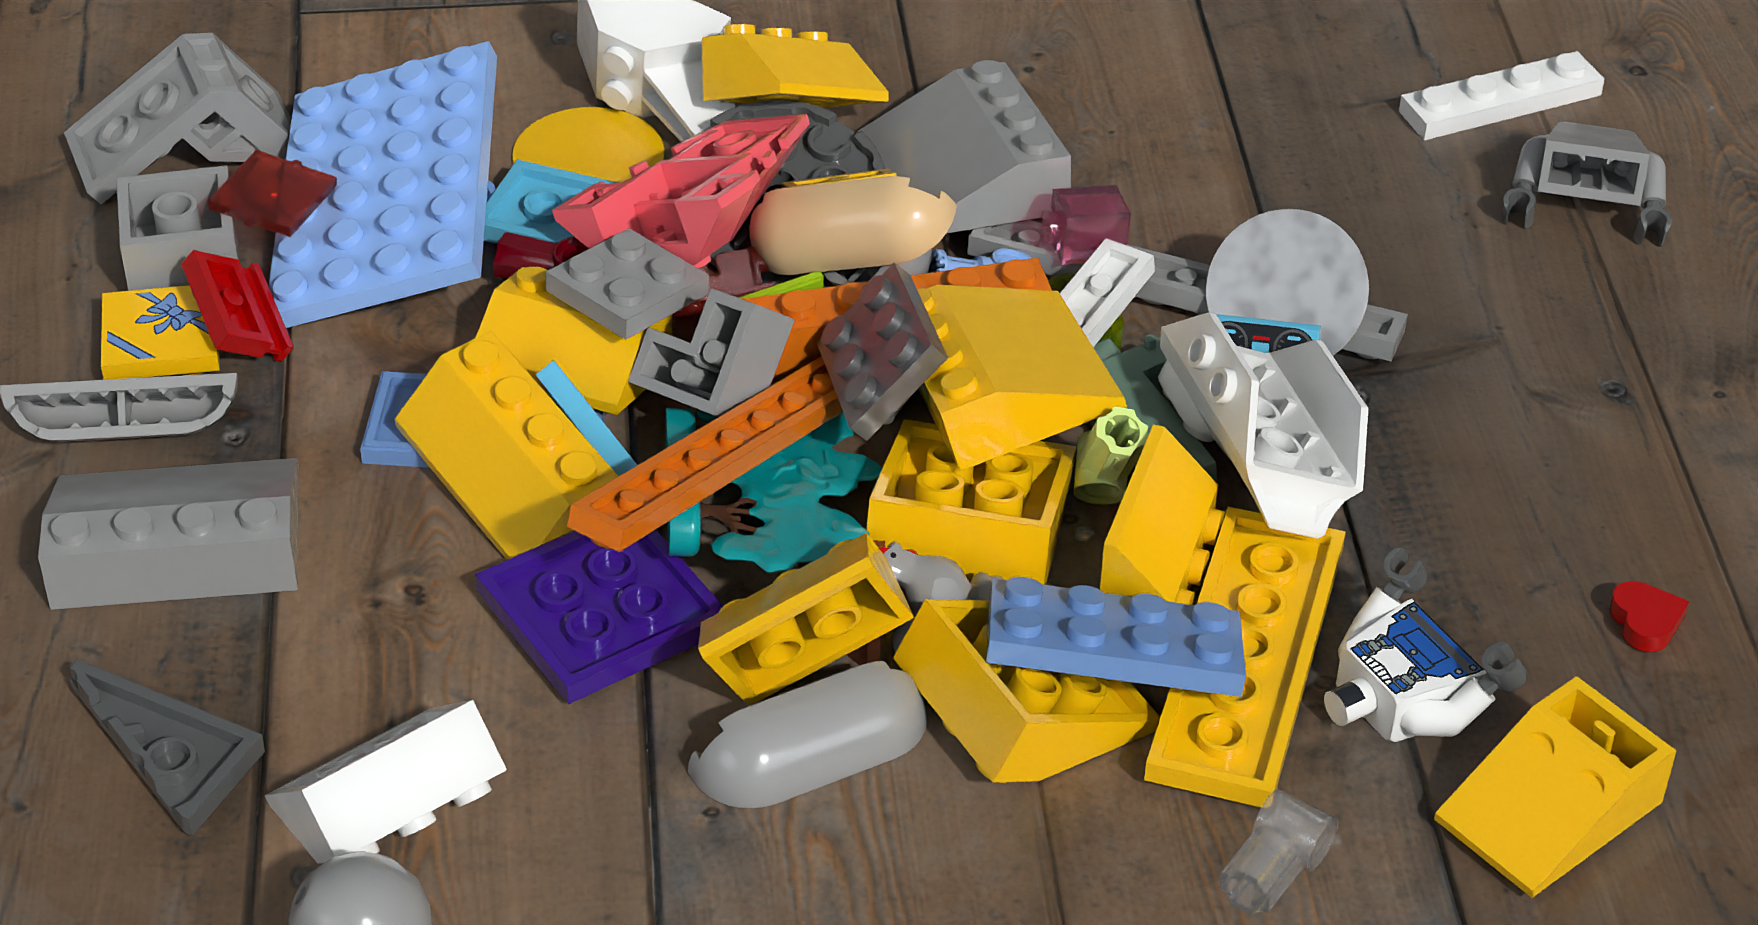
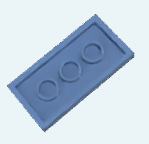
[986,577,1246,697]

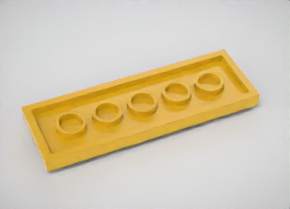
[1144,506,1346,810]

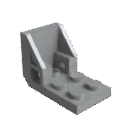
[64,33,291,205]

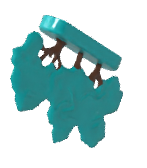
[665,408,883,574]

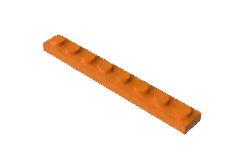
[567,356,843,552]

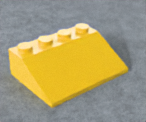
[917,285,1127,471]

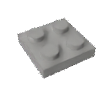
[546,228,709,340]

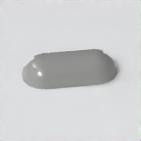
[0,373,238,442]
[688,661,928,808]

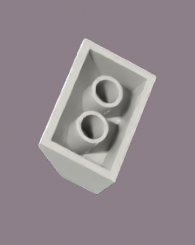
[264,700,507,864]

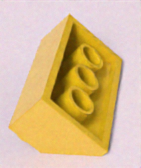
[395,331,619,560]

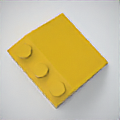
[867,419,1077,585]
[893,599,1160,783]

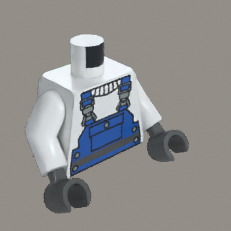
[1324,547,1527,742]

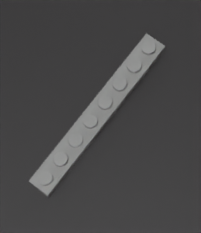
[968,220,1408,362]

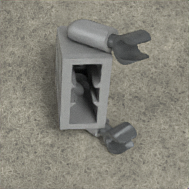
[1502,122,1672,247]

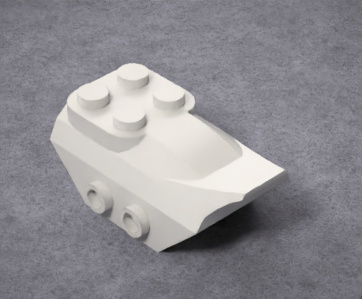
[1158,312,1368,539]

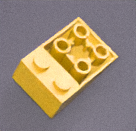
[1434,676,1677,898]

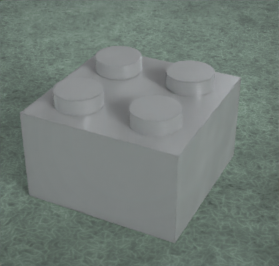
[116,165,239,291]

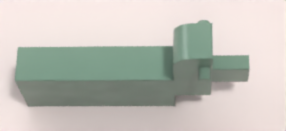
[1088,334,1217,483]

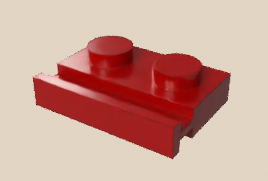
[181,250,294,362]

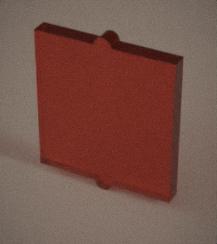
[208,150,337,237]

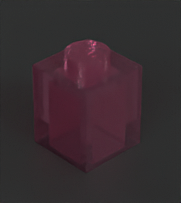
[1042,185,1131,265]

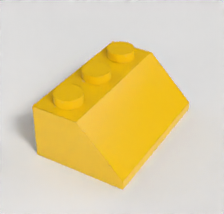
[702,24,889,108]
[476,267,672,415]
[1100,424,1225,605]
[698,533,914,706]

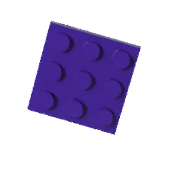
[475,530,723,704]

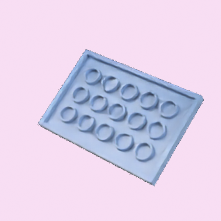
[269,41,497,328]

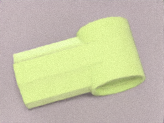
[1074,406,1148,505]

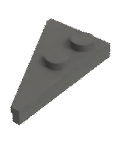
[70,659,265,836]

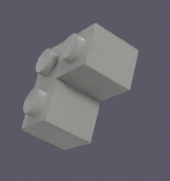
[628,288,795,417]

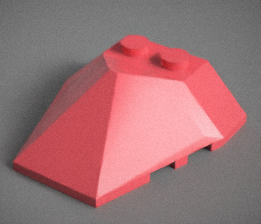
[552,114,810,268]

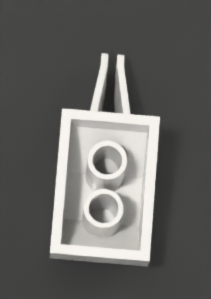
[577,0,736,142]

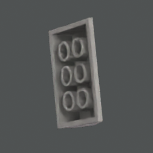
[857,60,1071,234]
[38,458,299,610]

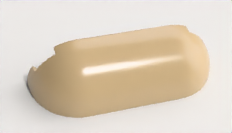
[749,176,957,275]

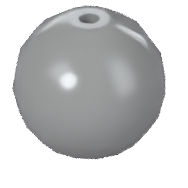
[288,851,432,925]

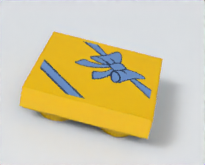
[101,285,220,380]

